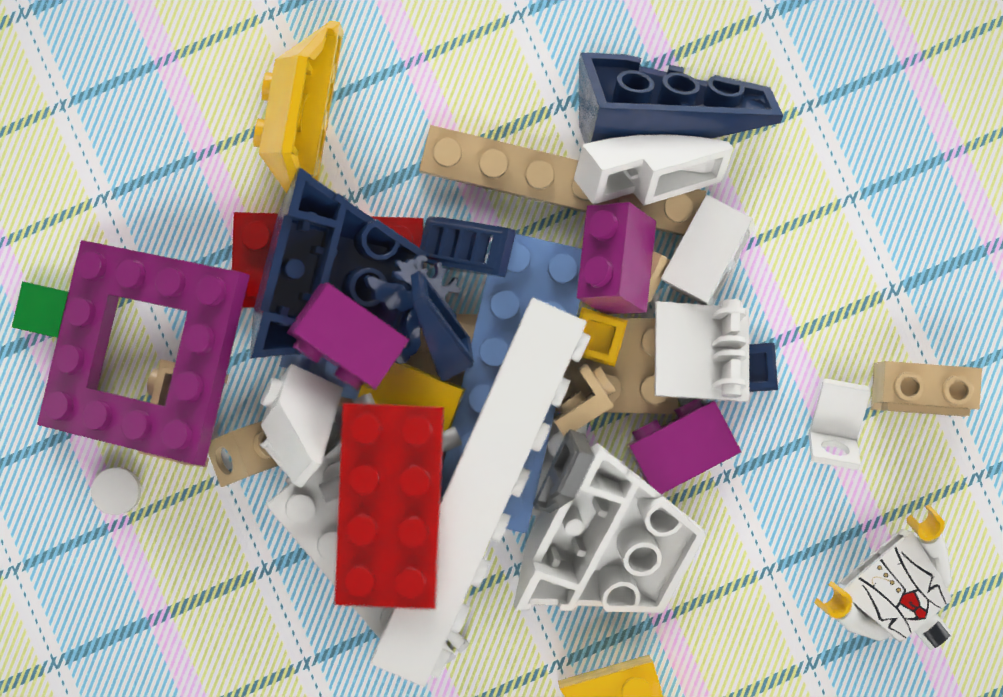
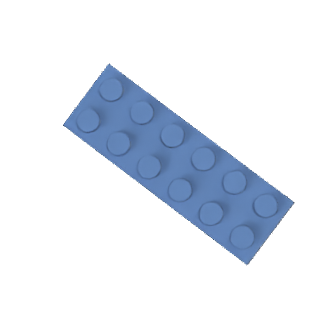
[441,234,582,534]

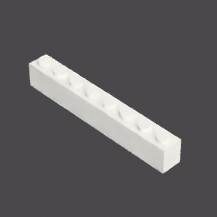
[370,298,590,688]

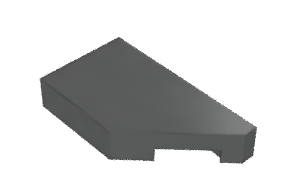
[533,429,595,513]

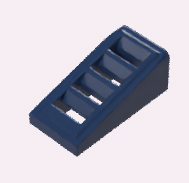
[420,216,516,278]
[411,271,474,381]

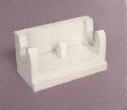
[661,194,755,305]

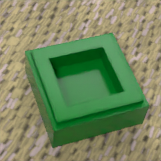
[11,281,69,338]

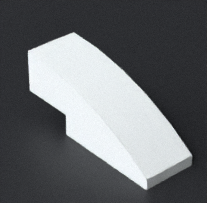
[574,134,733,206]

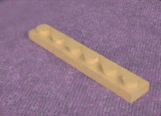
[419,125,707,236]

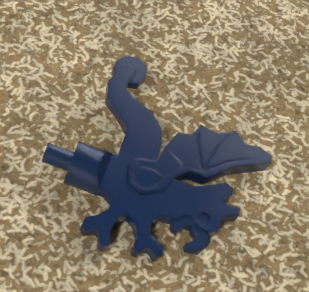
[364,255,461,364]

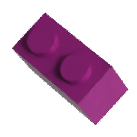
[576,202,656,314]
[287,283,409,391]
[626,399,742,494]

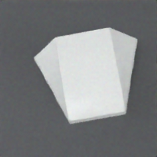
[514,443,707,613]

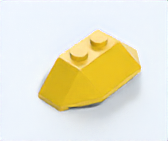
[253,21,344,193]

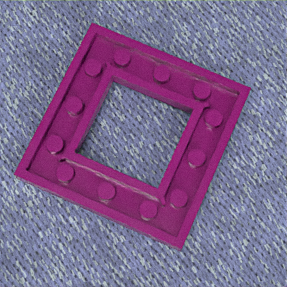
[37,240,250,466]

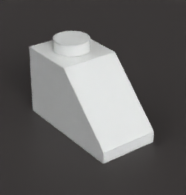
[260,364,343,488]

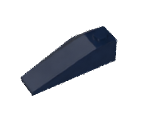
[579,52,783,144]

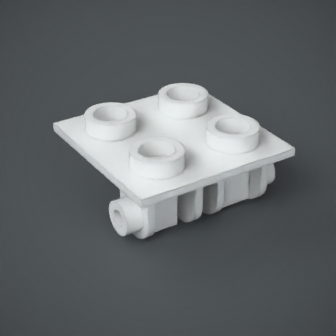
[654,299,749,402]

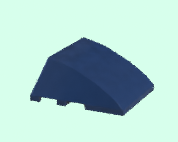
[250,167,426,359]

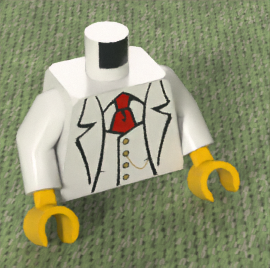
[814,505,952,650]

